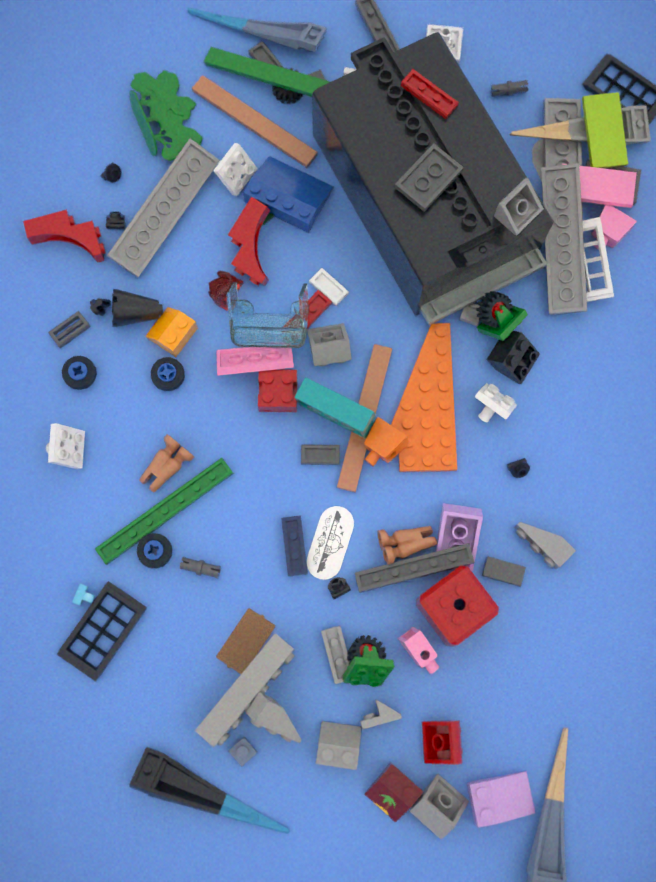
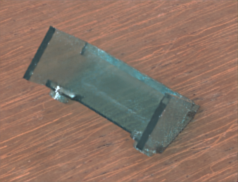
[226,282,309,348]

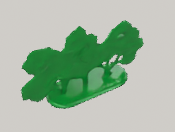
[129,70,203,161]

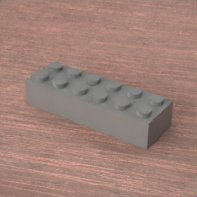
[195,633,295,747]

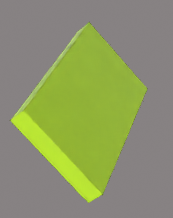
[582,92,628,168]

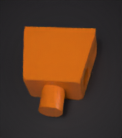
[364,417,410,466]

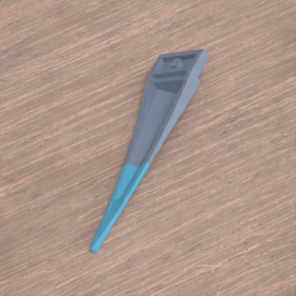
[187,8,327,52]

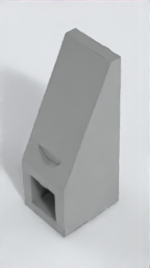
[514,522,576,569]
[246,692,301,743]

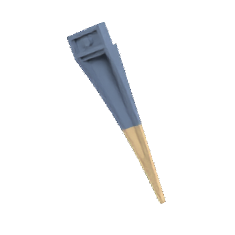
[526,727,568,882]

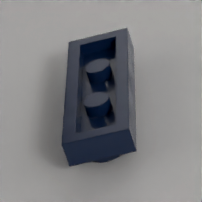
[281,515,308,577]

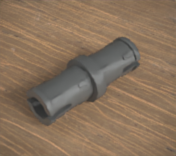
[491,80,528,97]
[180,557,221,579]

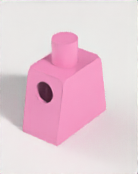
[592,205,637,250]
[398,627,439,674]

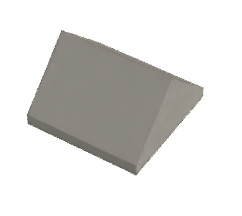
[494,178,543,235]

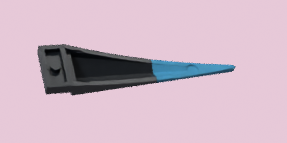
[129,747,289,834]

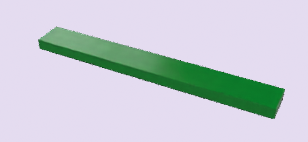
[204,47,330,97]
[95,458,234,565]

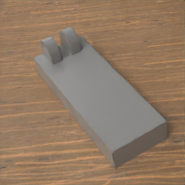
[321,626,350,684]

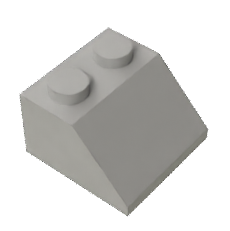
[307,323,352,366]
[316,721,361,770]
[410,774,469,839]

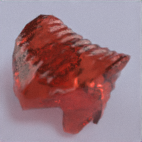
[208,270,244,310]

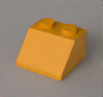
[145,307,198,357]

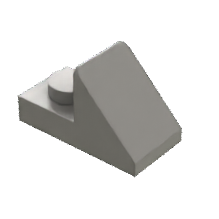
[360,699,402,729]

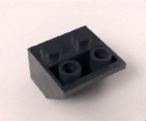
[486,331,540,384]

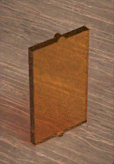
[216,608,276,674]

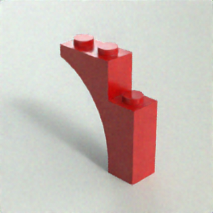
[228,197,270,286]
[23,210,106,263]

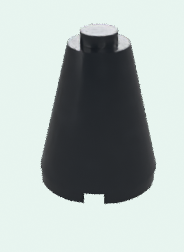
[112,289,163,327]

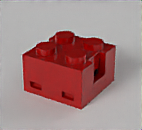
[258,370,297,412]

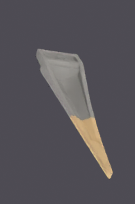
[509,105,651,145]

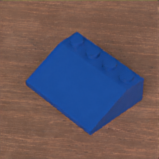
[243,156,334,233]

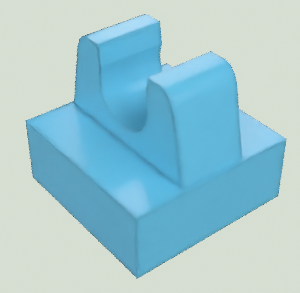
[72,584,95,605]

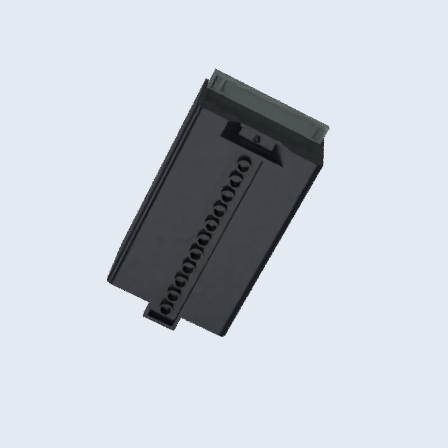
[312,32,554,325]

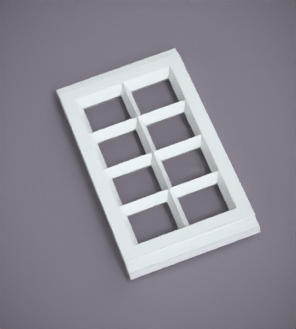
[582,217,614,302]

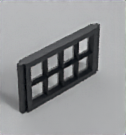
[582,54,656,124]
[57,581,147,681]

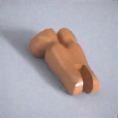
[139,434,194,493]
[377,526,437,565]

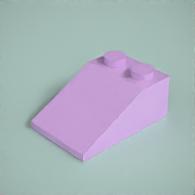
[436,503,483,571]
[467,771,535,827]

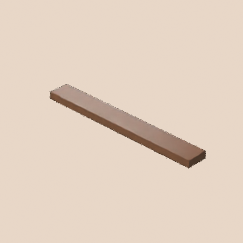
[192,75,317,168]
[337,344,392,493]

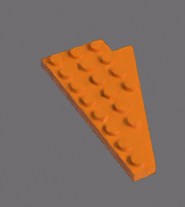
[391,323,457,472]

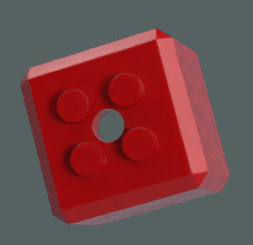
[416,565,499,647]

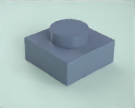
[229,737,257,767]

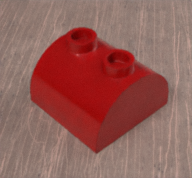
[422,720,463,765]

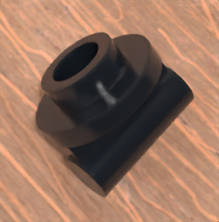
[100,162,122,182]
[106,211,126,229]
[90,298,111,316]
[507,458,530,478]
[328,577,351,599]

